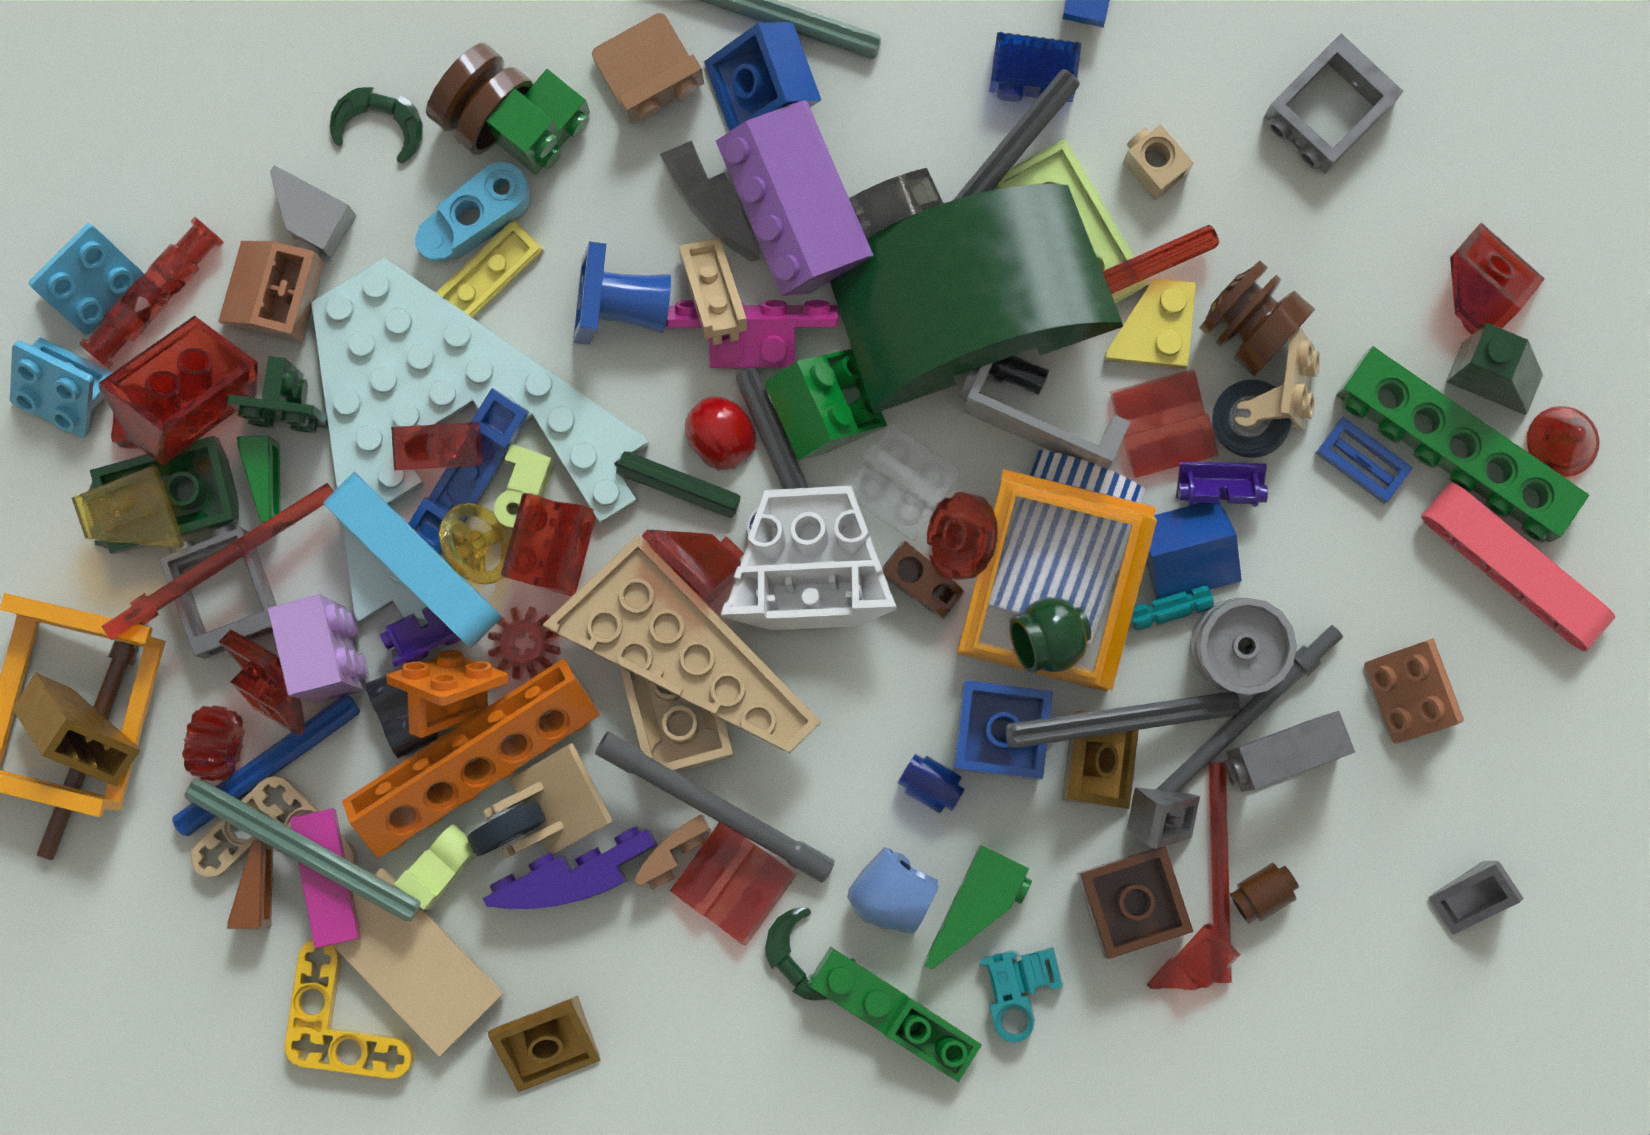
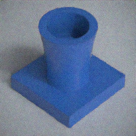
[573,241,671,345]

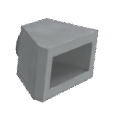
[270,165,356,259]

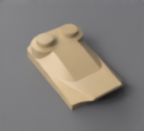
[619,666,734,773]

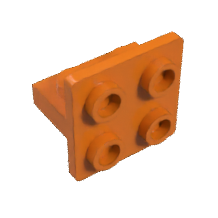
[386,650,508,738]

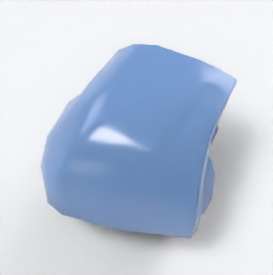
[847,847,939,934]

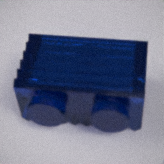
[989,32,1082,106]

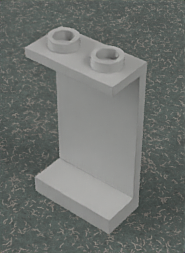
[960,363,1130,470]

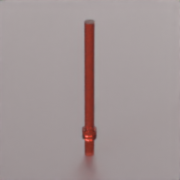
[101,483,334,640]

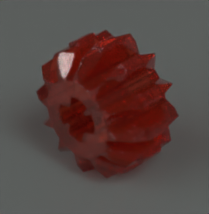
[488,607,562,680]
[182,705,245,781]

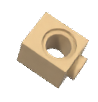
[1123,124,1194,200]

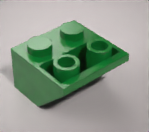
[764,349,887,460]

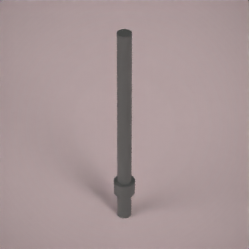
[1156,625,1343,792]

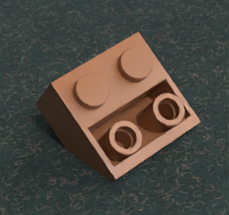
[218,241,325,344]

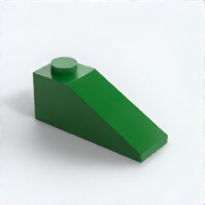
[923,845,1032,969]

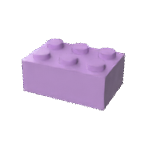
[268,594,369,703]

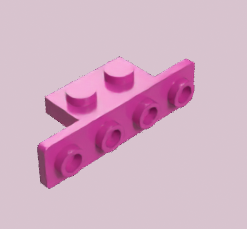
[666,300,838,368]

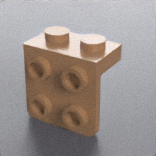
[592,13,704,124]

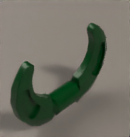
[330,87,423,163]
[765,907,856,1001]

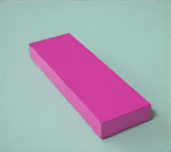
[290,808,361,948]

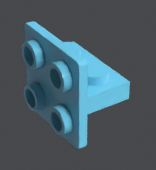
[28,223,145,335]
[10,337,115,438]

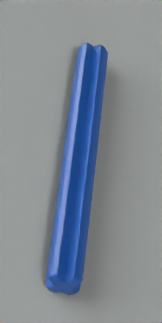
[172,695,360,836]

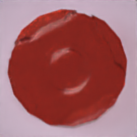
[927,491,998,580]

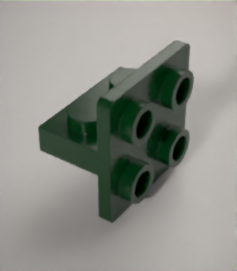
[226,356,329,433]

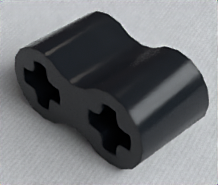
[365,667,438,759]

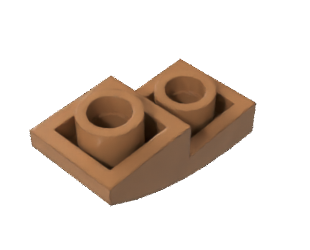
[635,814,711,890]

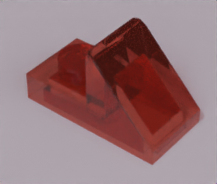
[391,422,483,471]

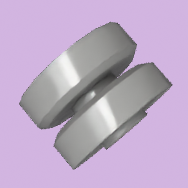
[1190,598,1297,695]

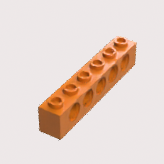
[342,658,600,859]

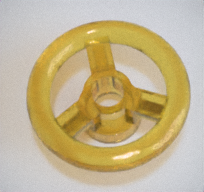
[439,503,514,585]

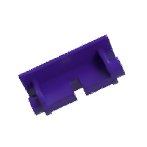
[1176,461,1268,507]
[380,607,461,667]

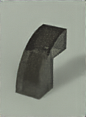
[849,168,943,239]

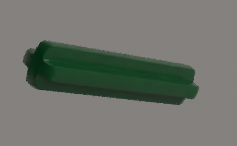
[616,451,741,518]

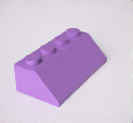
[716,101,874,296]

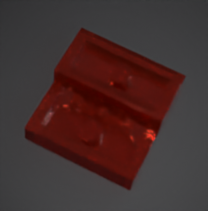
[1109,369,1218,478]
[218,629,305,736]
[670,822,797,946]

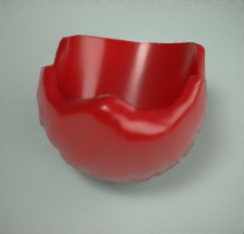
[685,396,756,471]

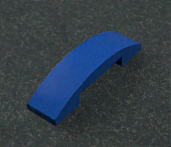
[408,388,529,556]

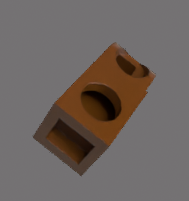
[882,541,964,620]

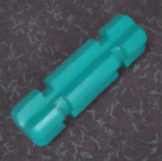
[1130,586,1214,631]

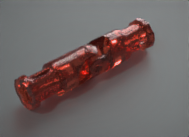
[79,217,224,369]

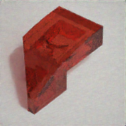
[1146,923,1241,990]

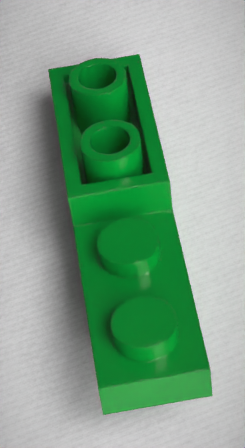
[807,946,982,1083]

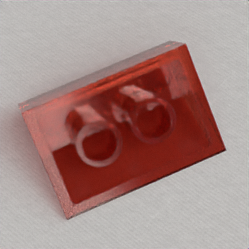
[99,315,258,465]

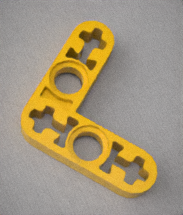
[285,939,415,1079]

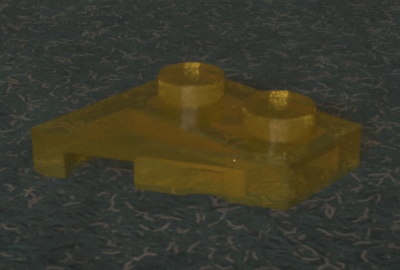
[71,466,185,548]

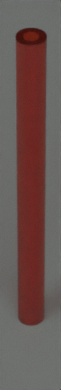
[1208,762,1232,983]

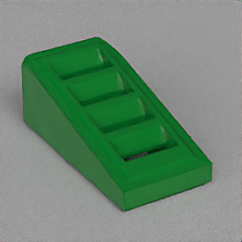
[237,435,281,527]

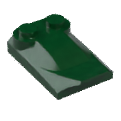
[84,436,239,554]

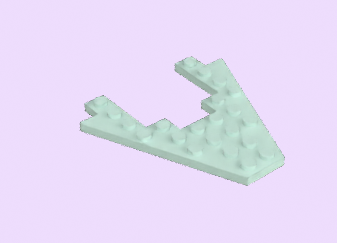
[311,257,649,627]

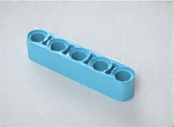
[323,472,502,649]

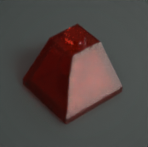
[1450,222,1545,334]
[641,529,744,605]

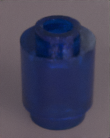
[897,754,965,814]

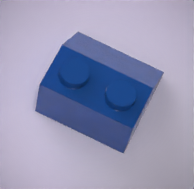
[704,22,822,132]

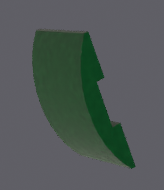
[830,184,1123,414]

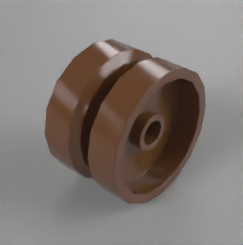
[426,43,533,155]

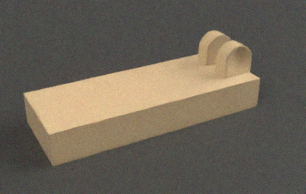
[679,237,747,346]

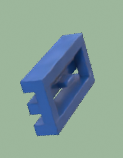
[1315,416,1413,504]

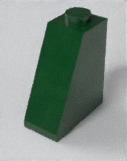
[1446,323,1543,415]

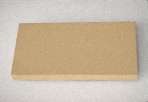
[332,868,505,1057]

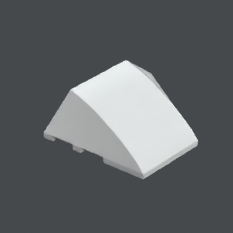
[721,486,897,630]

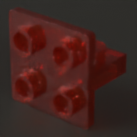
[501,493,596,597]

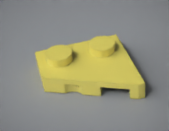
[1104,278,1196,369]

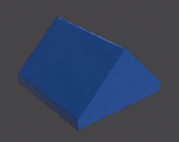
[1146,501,1242,600]

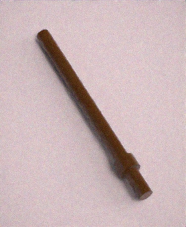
[36,609,148,860]

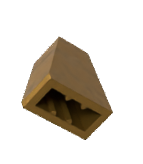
[12,673,140,786]

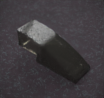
[660,140,760,262]

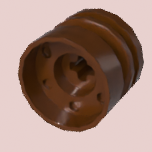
[1199,260,1315,377]

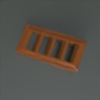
[227,840,274,929]

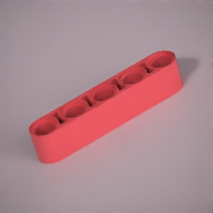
[1421,482,1615,652]

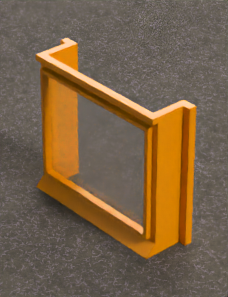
[956,469,1157,692]

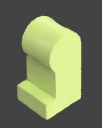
[494,443,556,531]
[394,824,475,910]

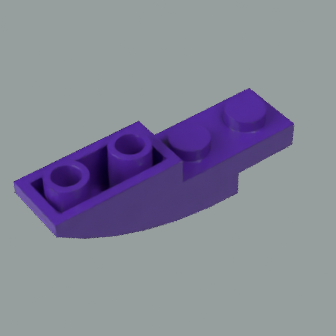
[483,826,658,909]

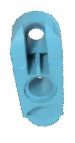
[415,161,531,263]

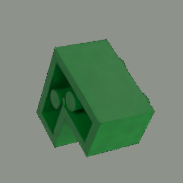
[486,69,590,175]

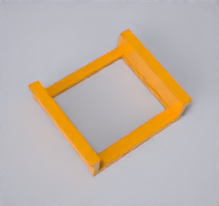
[0,593,166,818]

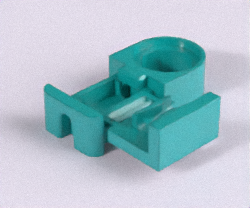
[979,947,1063,1042]

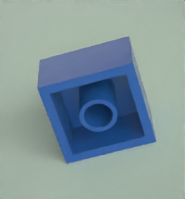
[953,680,1053,781]

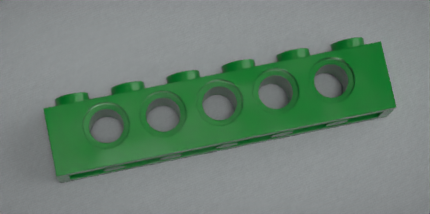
[1336,346,1590,542]

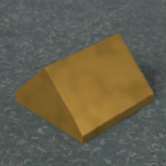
[1062,711,1139,809]
[487,996,601,1092]

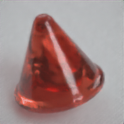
[1526,406,1600,477]

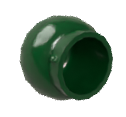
[1009,597,1091,673]

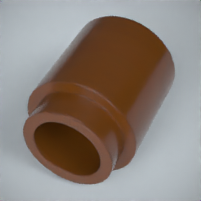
[1230,862,1299,924]

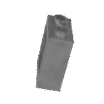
[1264,33,1403,174]
[159,525,277,659]
[1224,711,1355,792]

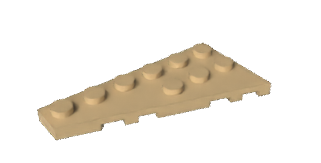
[543,535,821,754]

